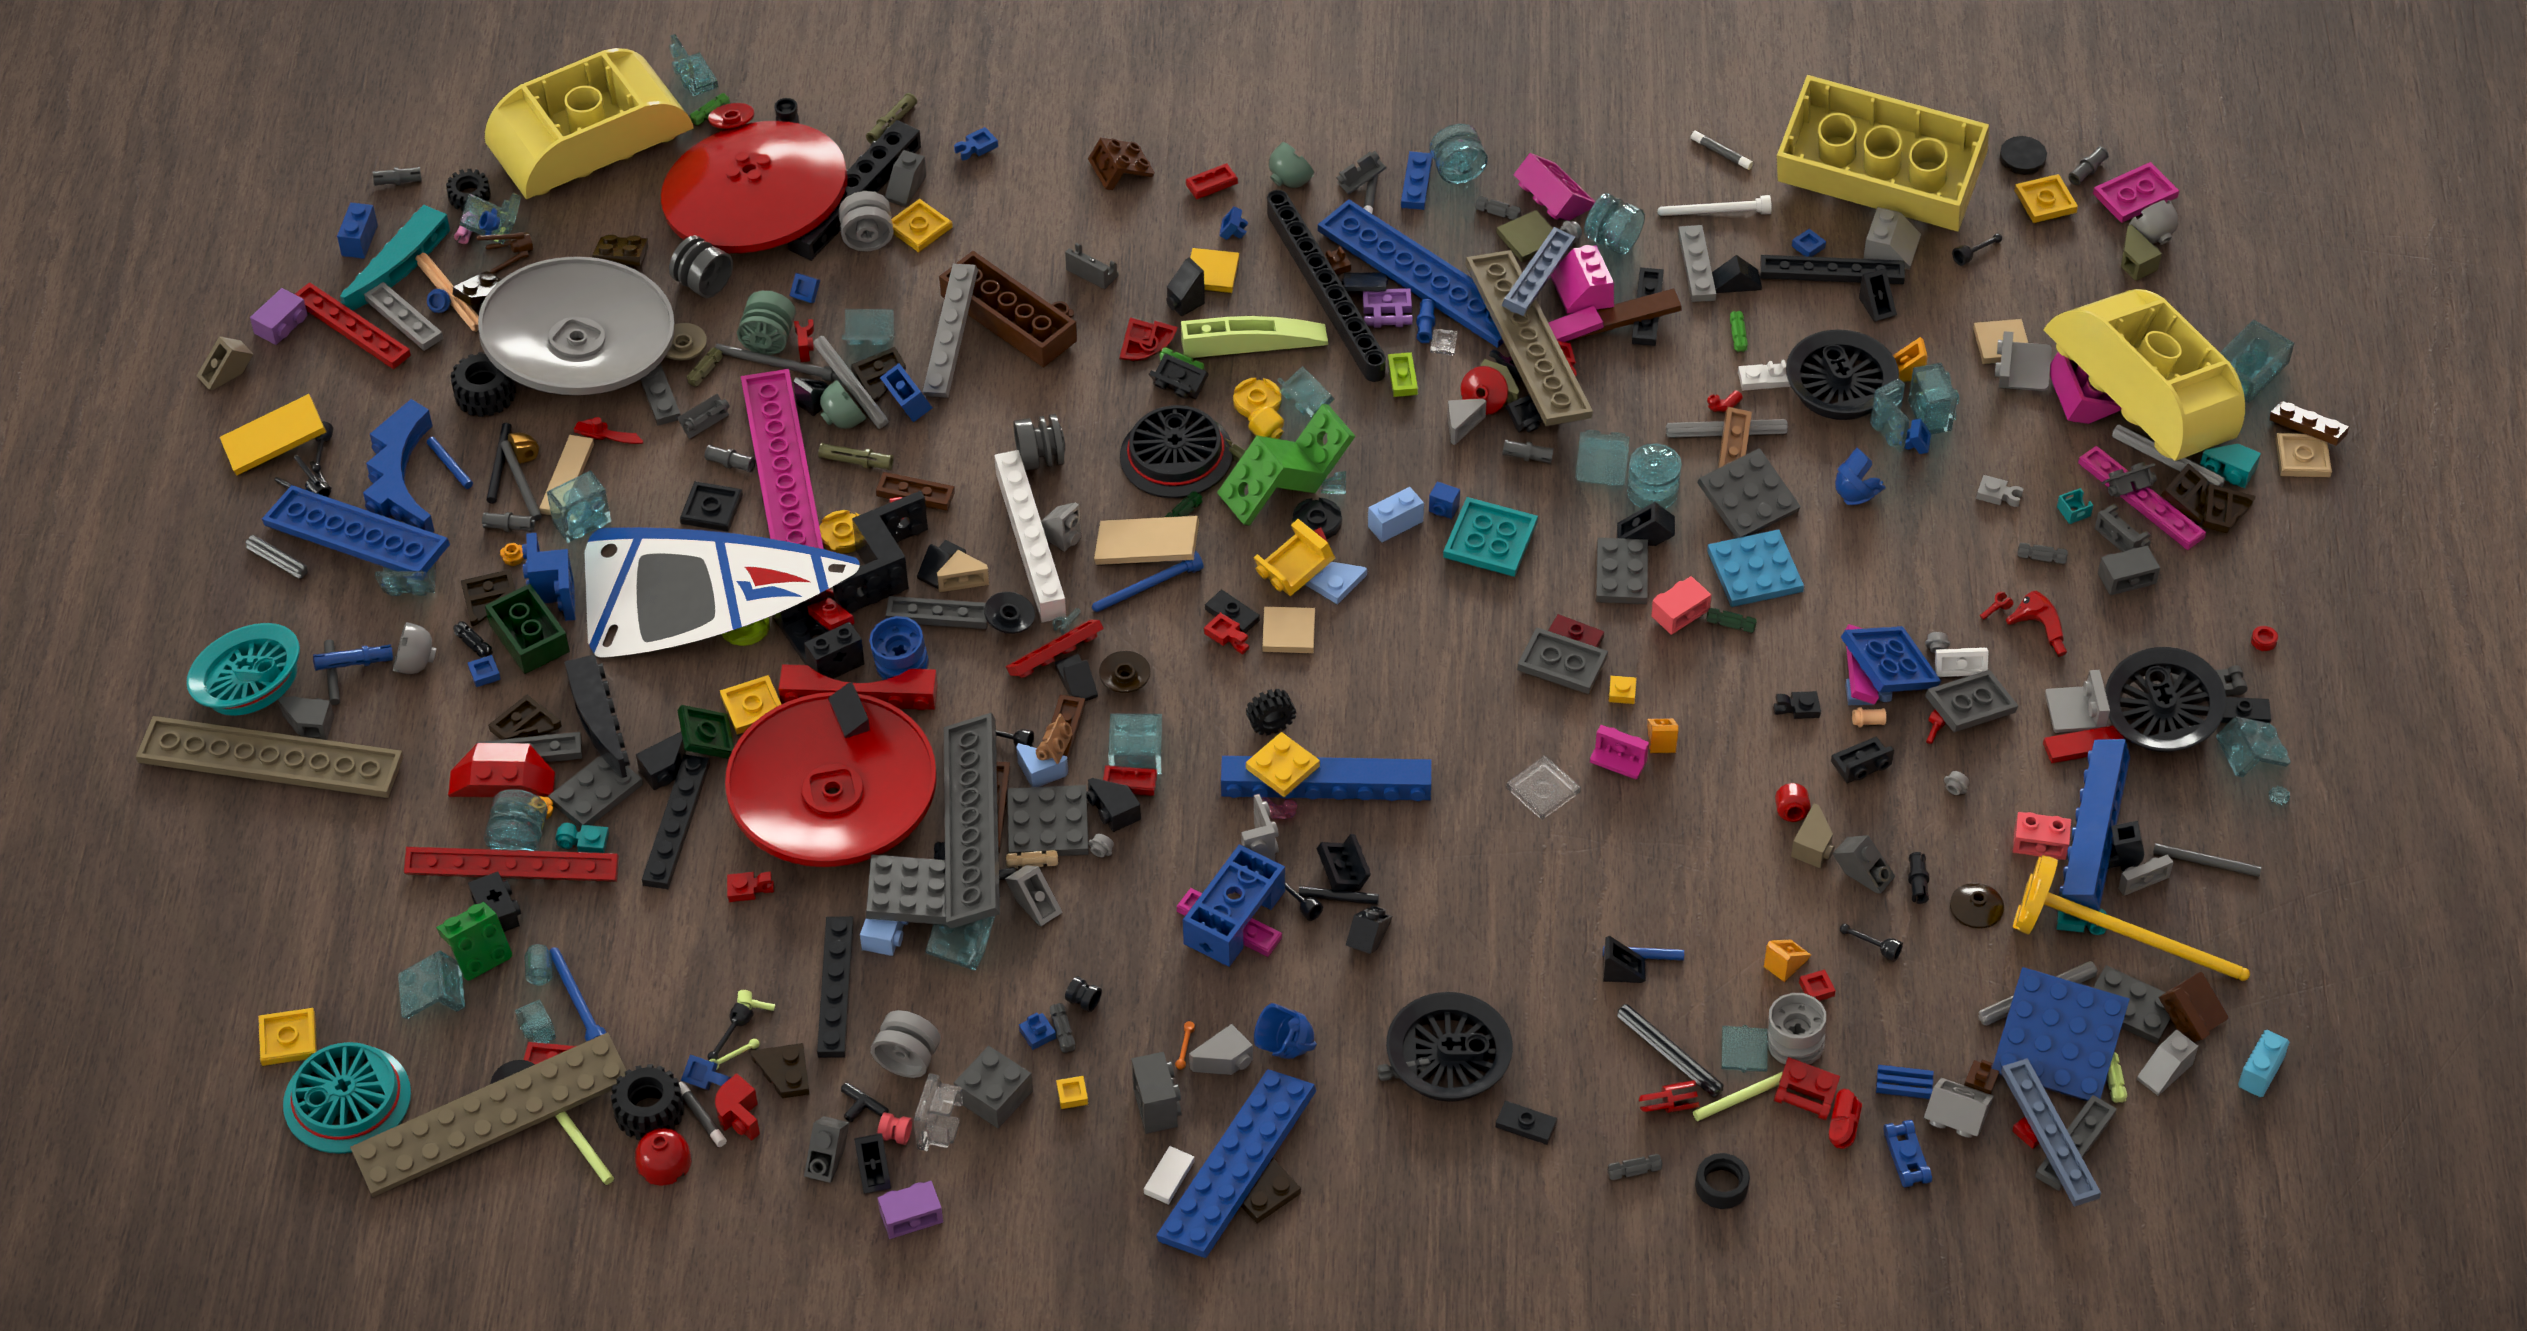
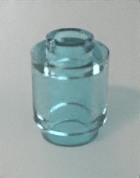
[524,944,553,986]

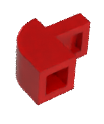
[715,1073,760,1141]

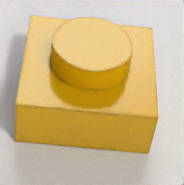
[1609,676,1636,704]
[1056,1076,1088,1109]

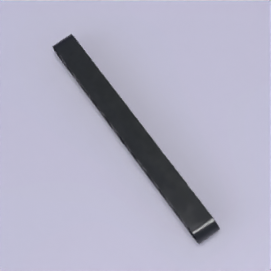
[1267,190,1386,382]

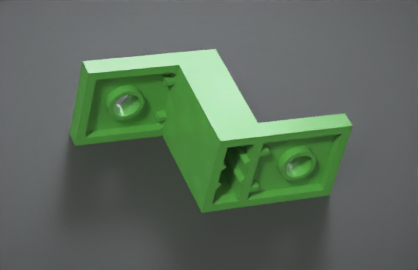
[1217,404,1356,525]

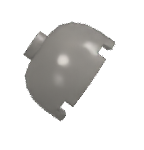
[2129,200,2178,245]
[393,622,437,674]

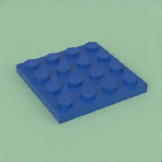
[1992,967,2130,1102]

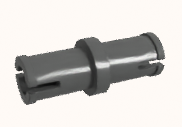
[2068,146,2109,185]
[373,167,422,186]
[1502,439,1554,464]
[704,445,756,472]
[482,512,535,532]

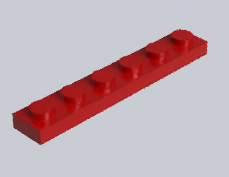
[295,282,411,370]

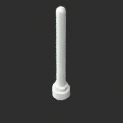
[1657,195,1771,216]

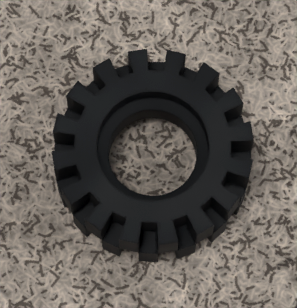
[446,169,491,211]
[1246,689,1296,735]

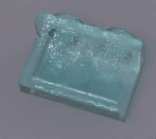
[1277,366,1335,418]

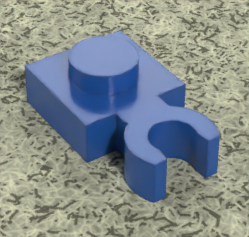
[954,127,998,161]

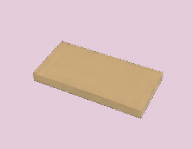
[1094,516,1199,565]

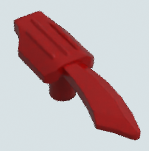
[574,417,643,444]

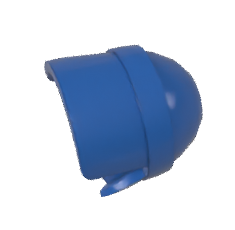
[1835,447,1886,505]
[1254,1003,1317,1059]

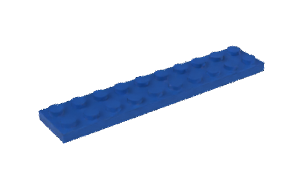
[1318,199,1504,348]

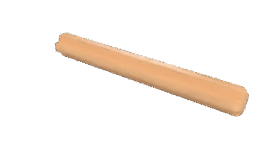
[415,253,479,332]

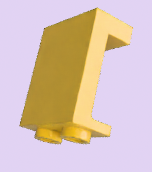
[1254,519,1335,596]

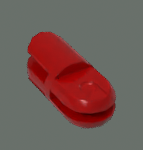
[1639,1080,1700,1113]
[1828,1089,1862,1149]

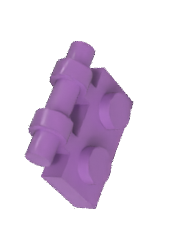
[1363,288,1413,328]

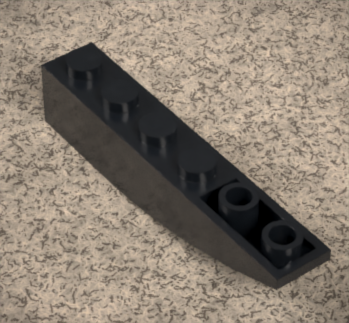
[564,654,630,778]

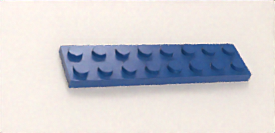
[262,485,450,579]
[1156,1069,1316,1258]

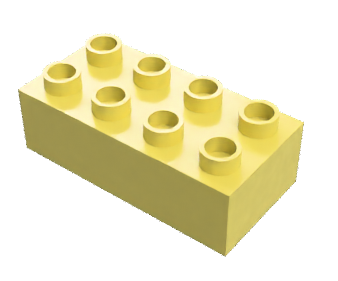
[1777,75,1989,232]

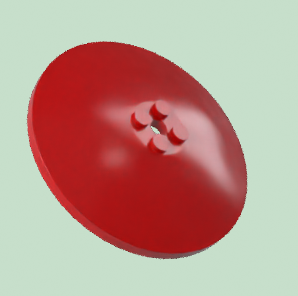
[661,121,847,253]
[725,692,937,867]

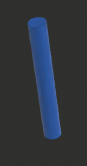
[426,437,473,489]
[1603,946,1684,960]

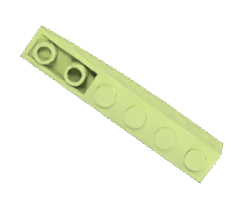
[1181,316,1328,358]

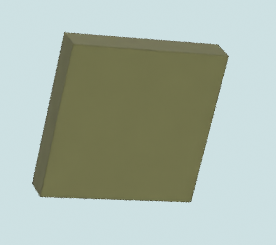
[1496,210,1553,262]

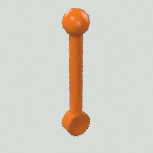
[1175,1021,1195,1070]

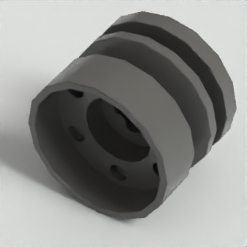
[669,235,733,298]
[1013,414,1065,471]

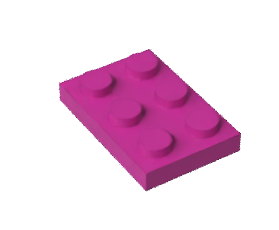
[2093,162,2179,223]

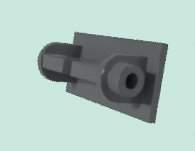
[1336,151,1386,195]
[677,394,730,439]
[2102,462,2157,497]

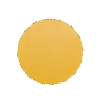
[1233,378,1281,418]
[820,510,860,554]

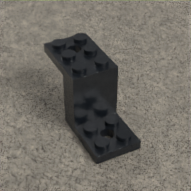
[833,491,928,613]

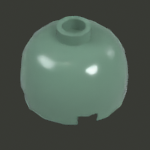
[1269,142,1314,188]
[820,380,866,429]

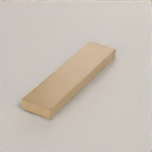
[539,435,594,518]

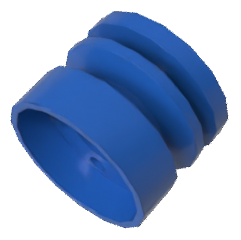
[869,616,929,680]

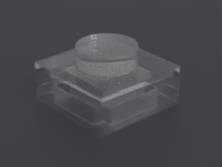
[1431,329,1458,355]

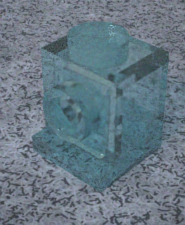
[515,999,556,1044]

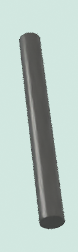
[501,440,542,521]
[2153,843,2261,877]

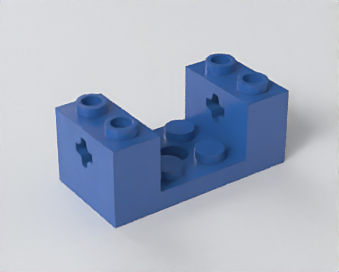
[1183,844,1285,967]

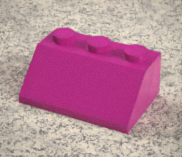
[1514,153,1598,221]
[1551,245,1614,314]
[2050,352,2122,424]

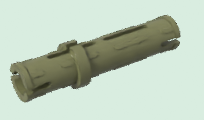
[866,93,917,144]
[818,443,894,470]

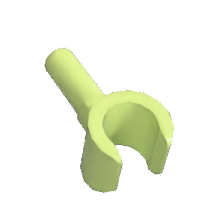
[737,990,775,1011]

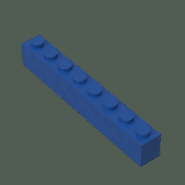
[2059,739,2130,911]
[1221,756,1431,801]

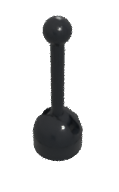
[1952,233,2002,266]
[311,421,333,473]
[996,729,1034,747]
[1285,882,1323,921]
[1840,924,1903,962]
[707,1003,754,1060]

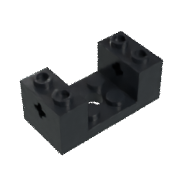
[772,590,865,679]

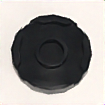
[1999,136,2047,175]
[1292,498,1342,539]

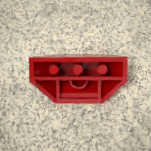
[448,743,556,798]

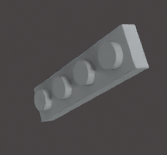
[1678,225,1716,302]
[364,282,443,351]

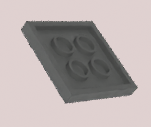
[1697,448,1801,538]
[1008,785,1089,856]
[866,855,947,925]

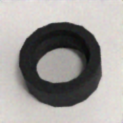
[1695,1153,1750,1209]

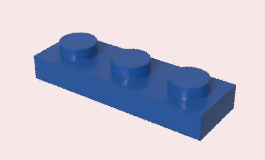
[1401,151,1433,210]

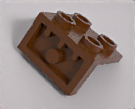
[1088,137,1155,190]
[2158,972,2228,1042]

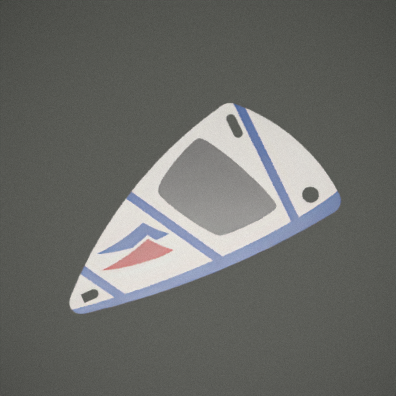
[584,527,860,658]

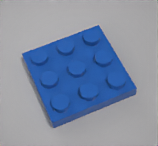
[1841,626,1941,693]

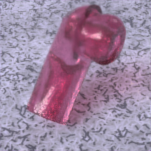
[1261,797,1297,819]

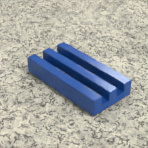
[1876,1065,1934,1099]

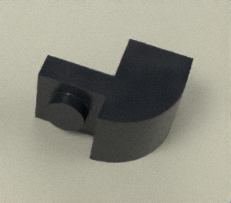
[2108,821,2144,873]

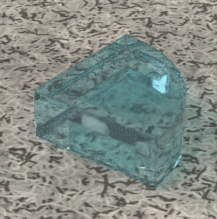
[1321,471,1346,494]

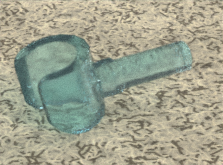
[1053,608,1081,635]

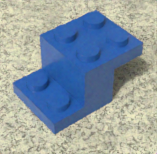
[522,533,576,621]

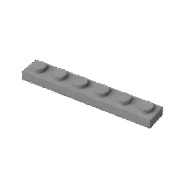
[923,264,978,398]

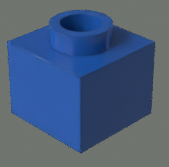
[1429,481,1460,519]

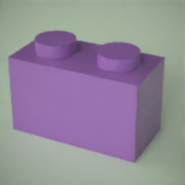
[250,288,308,345]
[878,1181,943,1239]

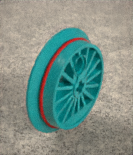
[187,623,300,716]
[283,1042,411,1154]

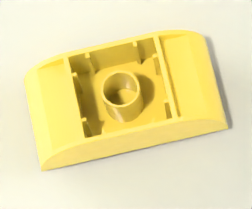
[485,49,694,199]
[2044,289,2245,461]

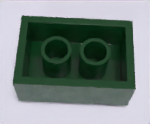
[485,584,570,674]

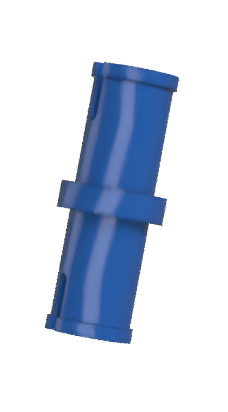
[1416,299,1436,343]

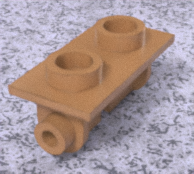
[1036,714,1072,764]

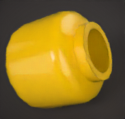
[1248,406,1284,439]

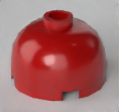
[635,1128,692,1186]

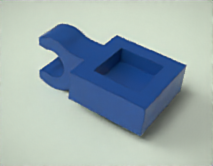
[681,1054,731,1090]

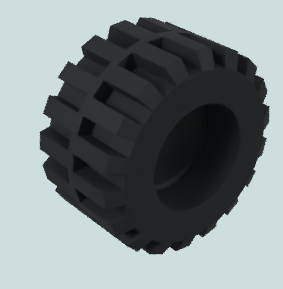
[451,352,516,417]
[611,1064,684,1140]

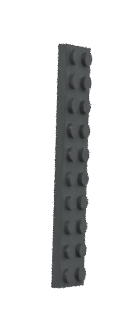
[944,713,1000,929]

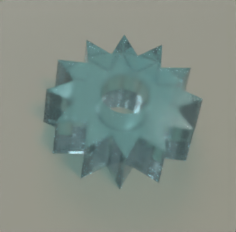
[2269,785,2290,805]

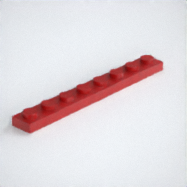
[404,847,619,882]

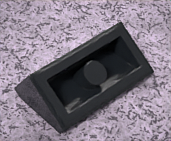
[828,682,870,738]

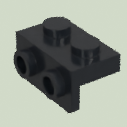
[1149,353,1209,400]
[1506,395,1543,433]
[1831,736,1894,783]
[1316,834,1371,891]

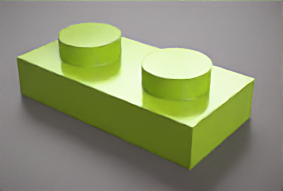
[1387,352,1418,397]

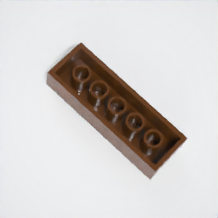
[939,251,1077,368]

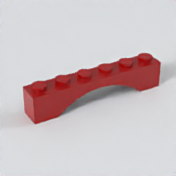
[779,664,938,710]

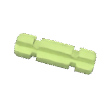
[2107,1052,2127,1103]

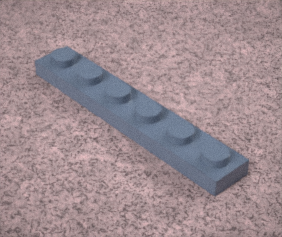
[1502,227,1575,316]
[2001,1058,2101,1207]

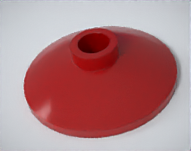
[708,103,755,129]
[1461,366,1508,415]

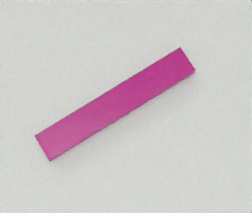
[2078,446,2206,550]

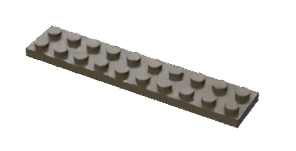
[1465,250,1593,426]
[136,716,404,798]
[350,1032,627,1197]

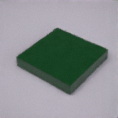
[677,705,734,759]

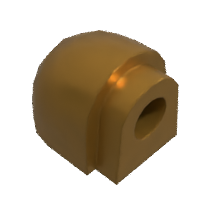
[508,433,539,464]

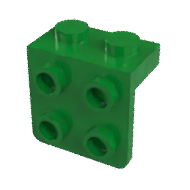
[436,902,512,981]

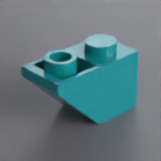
[2200,444,2261,489]

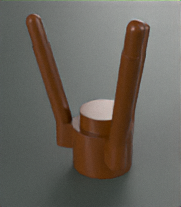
[476,232,533,274]

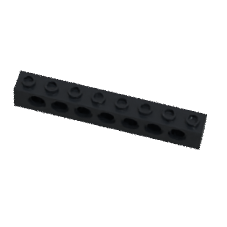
[788,120,921,261]

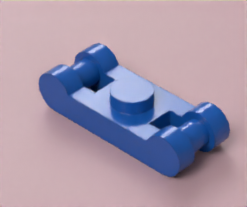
[1883,1120,1932,1188]

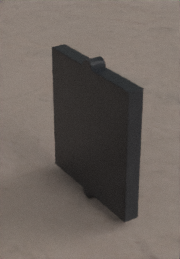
[1342,272,1388,291]

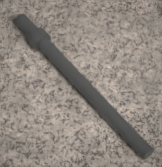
[715,343,842,382]

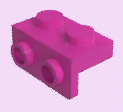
[1590,725,1649,779]

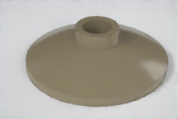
[666,323,707,360]

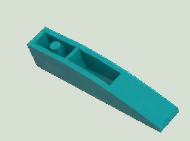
[340,205,450,311]

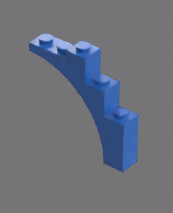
[363,399,434,533]

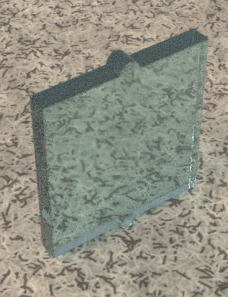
[1721,1025,1768,1073]

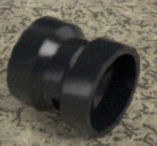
[774,98,799,123]
[1065,976,1102,1012]

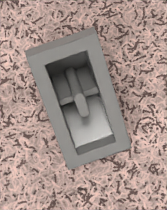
[1447,399,1486,445]

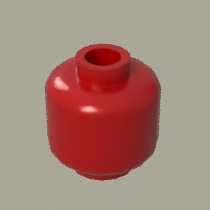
[1775,783,1811,822]

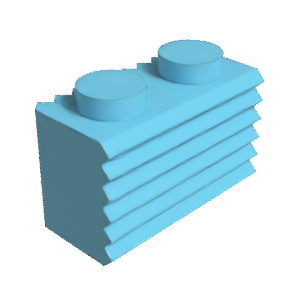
[2238,1030,2290,1097]

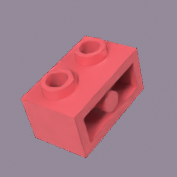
[1651,576,1711,635]
[2012,812,2071,860]

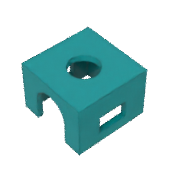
[2057,488,2093,524]

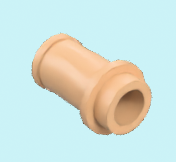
[1852,707,1886,728]

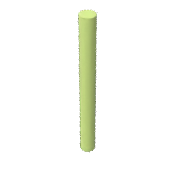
[1693,1072,1782,1121]
[555,1112,614,1185]

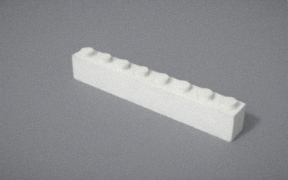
[995,450,1066,623]

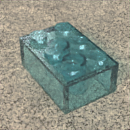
[2220,319,2294,403]

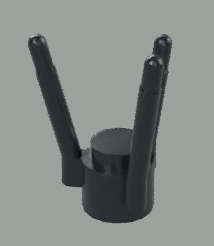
[274,455,332,497]

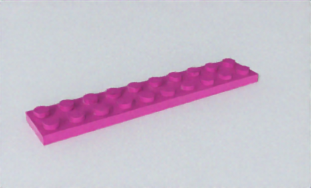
[741,369,824,549]

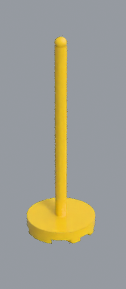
[2013,855,2250,981]

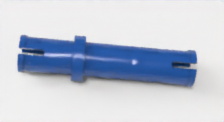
[313,644,393,671]

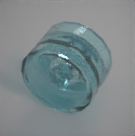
[1429,124,1488,184]

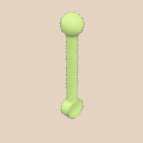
[709,1039,760,1070]

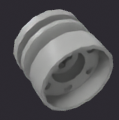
[1768,993,1826,1064]

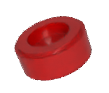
[2251,626,2278,651]

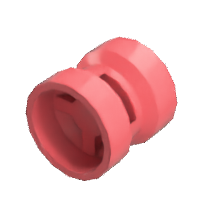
[878,1112,912,1145]

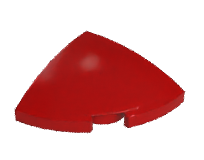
[1119,317,1178,361]

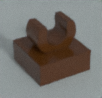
[1324,246,1351,275]
[1964,1060,2000,1095]

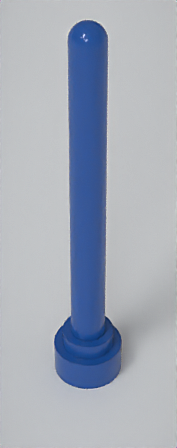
[1092,551,1204,612]
[549,947,607,1042]

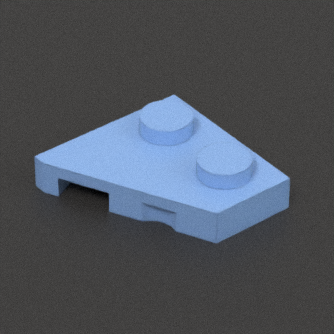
[1305,562,1367,605]

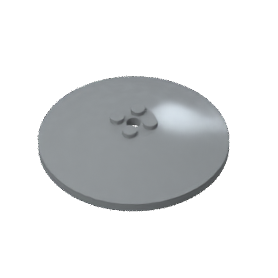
[478,257,674,395]

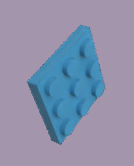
[1707,529,1804,607]

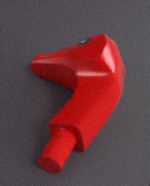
[2006,590,2067,657]

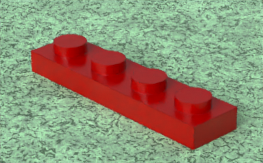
[1005,619,1104,678]

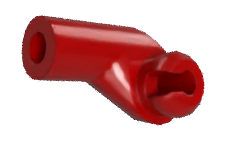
[1707,390,1743,412]

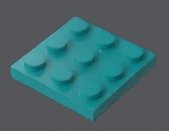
[1443,497,1538,577]

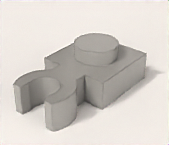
[1976,475,2024,507]

